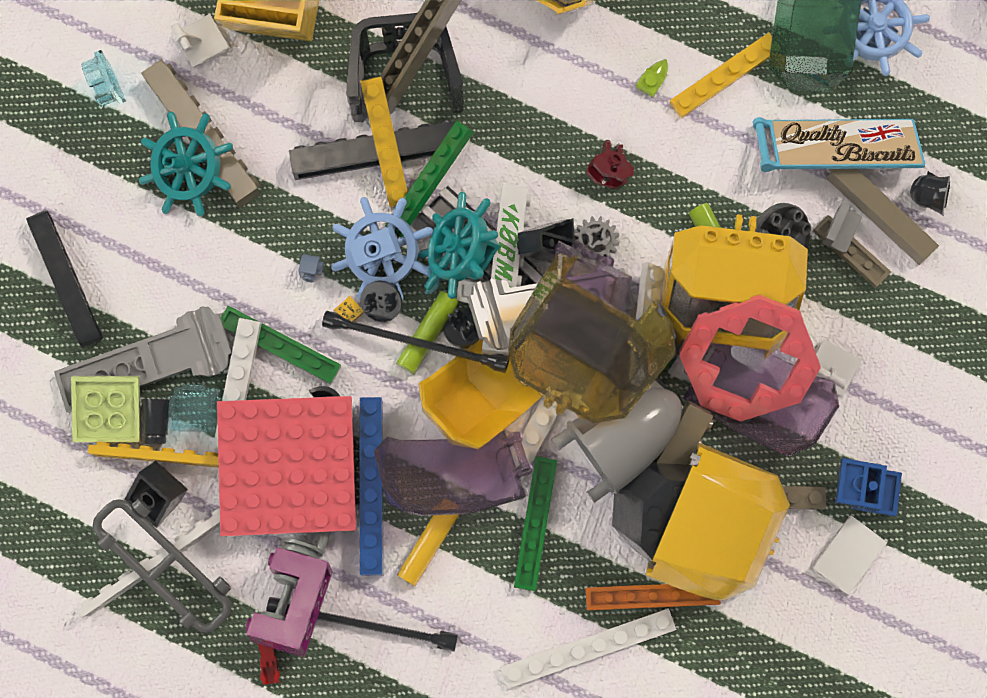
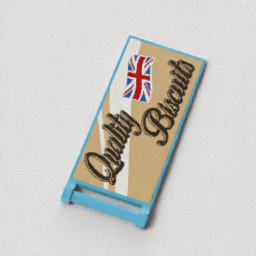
[752,117,925,172]

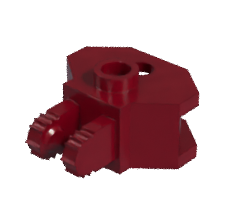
[586,139,634,189]

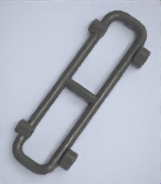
[92,499,232,633]

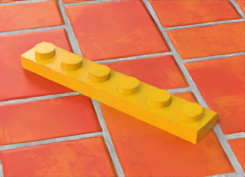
[669,32,781,119]
[360,76,408,207]
[88,442,219,468]

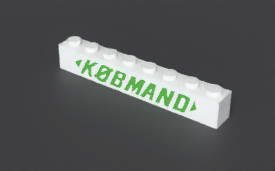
[482,183,531,356]

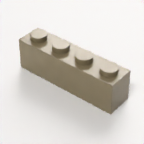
[653,400,714,465]

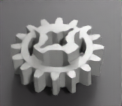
[574,216,620,263]

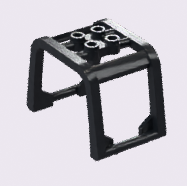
[346,13,464,122]

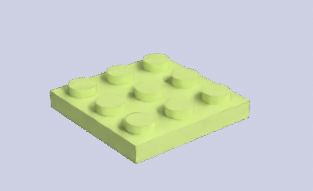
[71,376,141,442]

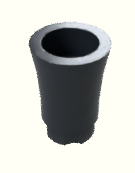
[141,399,172,444]

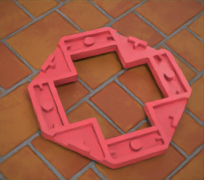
[679,295,821,422]

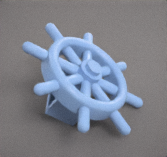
[823,0,930,76]
[331,197,433,300]

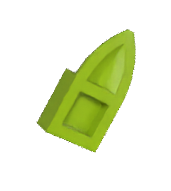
[636,59,668,98]

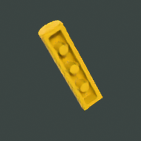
[397,499,462,587]

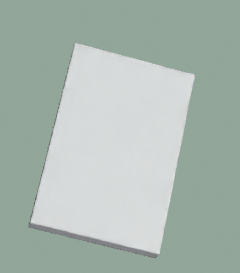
[812,516,887,596]

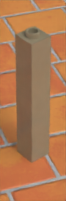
[826,169,939,265]

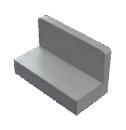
[822,201,862,254]

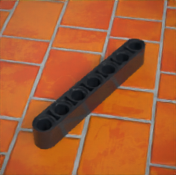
[26,209,103,348]

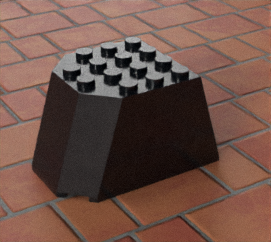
[612,462,697,565]

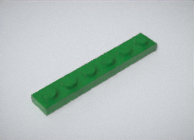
[385,120,474,238]
[221,306,342,385]
[514,456,557,592]

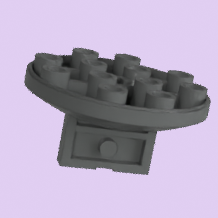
[755,203,812,259]

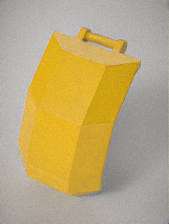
[418,329,563,449]

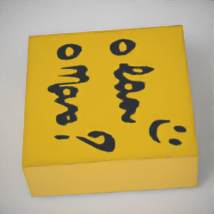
[334,296,364,322]

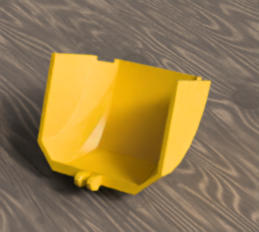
[645,442,790,601]

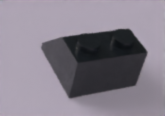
[124,461,188,528]

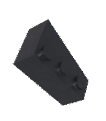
[517,218,575,263]

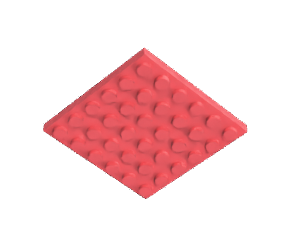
[217,396,356,536]

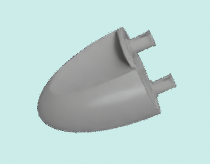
[551,388,682,503]

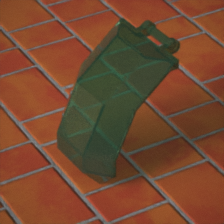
[769,0,863,92]

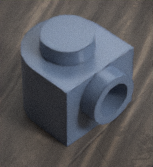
[298,254,324,283]

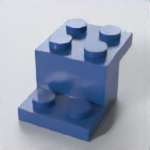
[835,458,902,517]

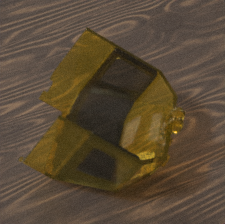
[508,253,676,423]

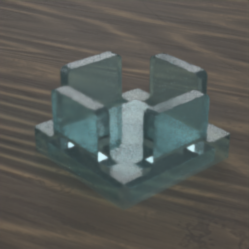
[81,50,126,107]
[169,384,219,433]

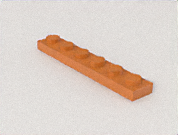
[585,584,721,610]

